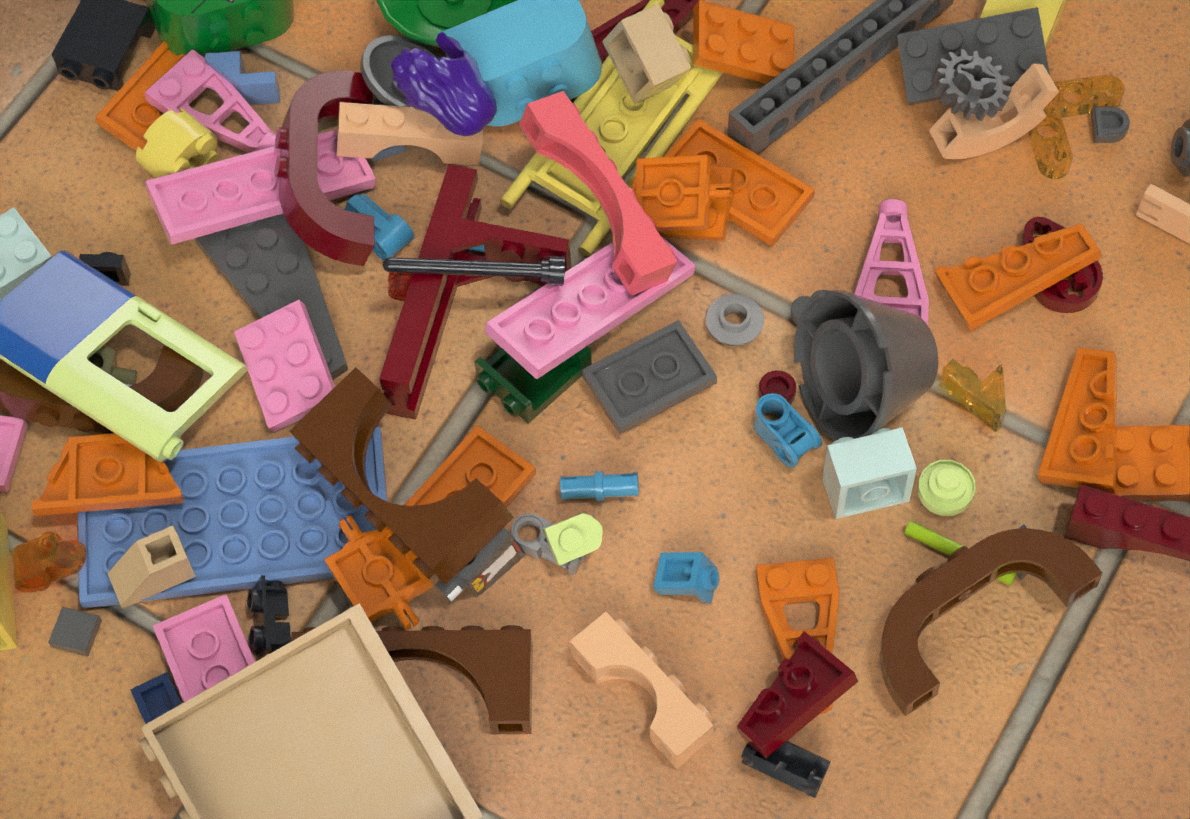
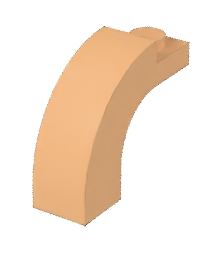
[929,64,1059,159]

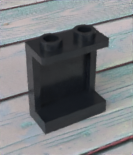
[52,0,156,91]

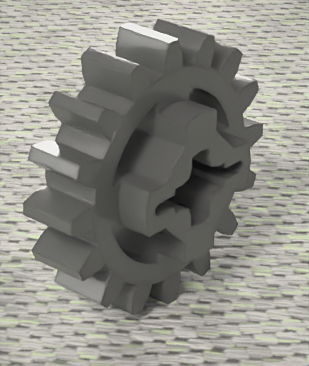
[931,49,1012,121]

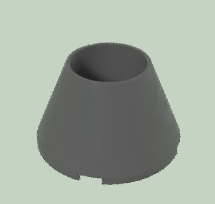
[794,290,938,440]

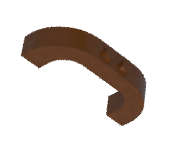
[0,346,203,434]
[880,528,1103,716]

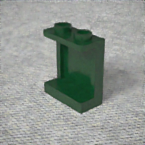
[474,346,592,424]

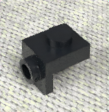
[79,252,131,286]

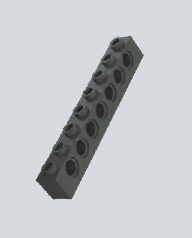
[728,0,954,154]

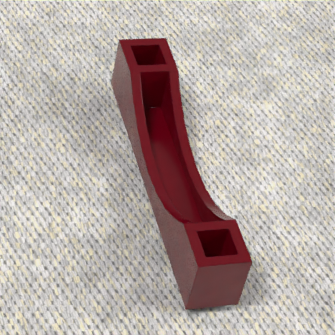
[1064,485,1190,562]

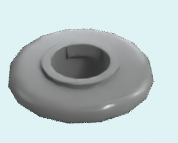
[706,294,764,346]

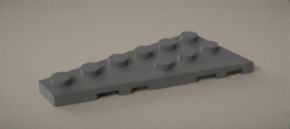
[194,213,348,380]

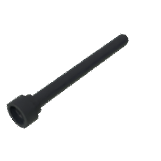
[383,256,565,286]

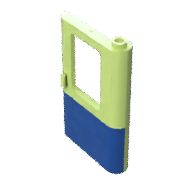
[0,250,248,462]

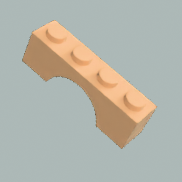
[336,102,483,166]
[570,612,714,769]

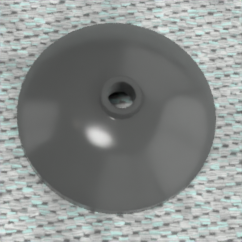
[360,35,442,107]

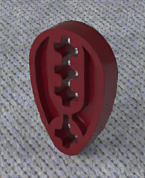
[1021,217,1103,313]

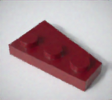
[737,631,858,758]

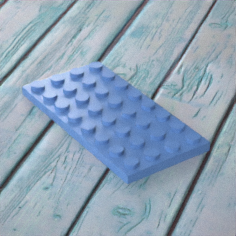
[78,427,388,609]

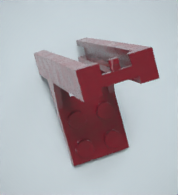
[379,164,571,420]

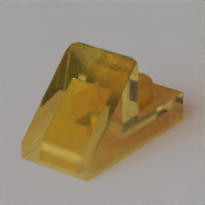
[939,359,1006,432]

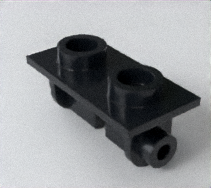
[247,575,291,661]
[741,741,831,798]

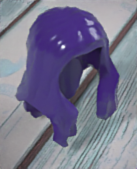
[391,32,497,137]

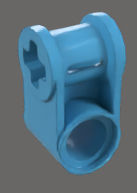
[753,393,822,468]

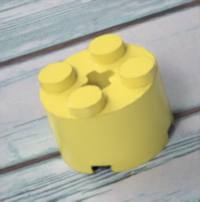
[136,108,219,178]

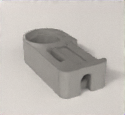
[511,514,587,575]

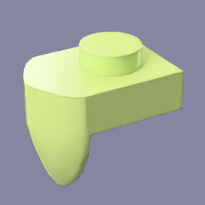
[543,513,603,566]

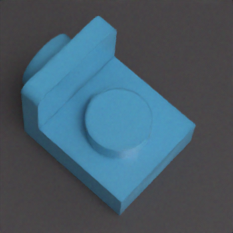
[653,552,719,603]

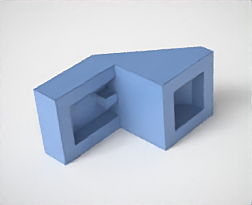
[205,51,280,105]

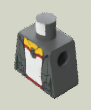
[435,528,524,601]

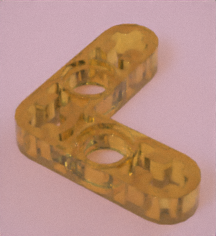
[1028,75,1125,179]

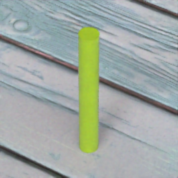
[904,521,1017,586]

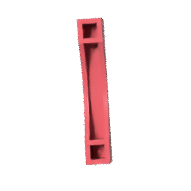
[519,91,678,296]

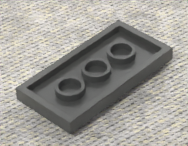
[897,7,1050,105]

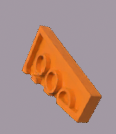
[95,41,186,151]
[1038,347,1117,494]

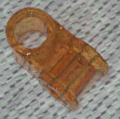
[12,531,87,592]

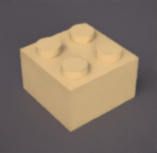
[602,4,691,105]

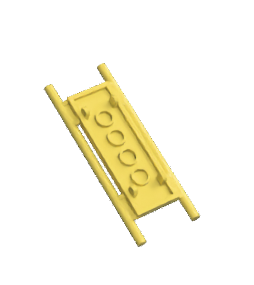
[500,0,723,257]

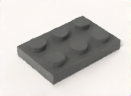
[582,320,717,434]

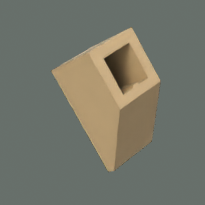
[107,525,196,609]

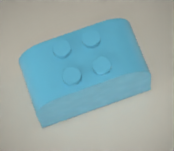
[440,0,602,127]

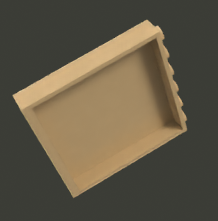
[139,603,483,819]

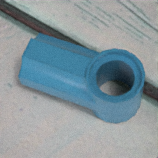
[344,193,414,260]

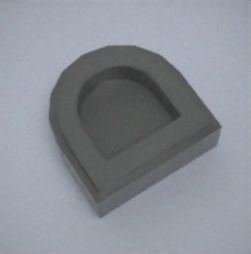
[1091,106,1130,143]

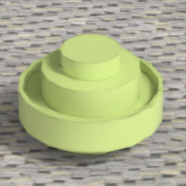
[918,460,976,516]

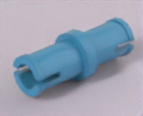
[560,471,639,502]

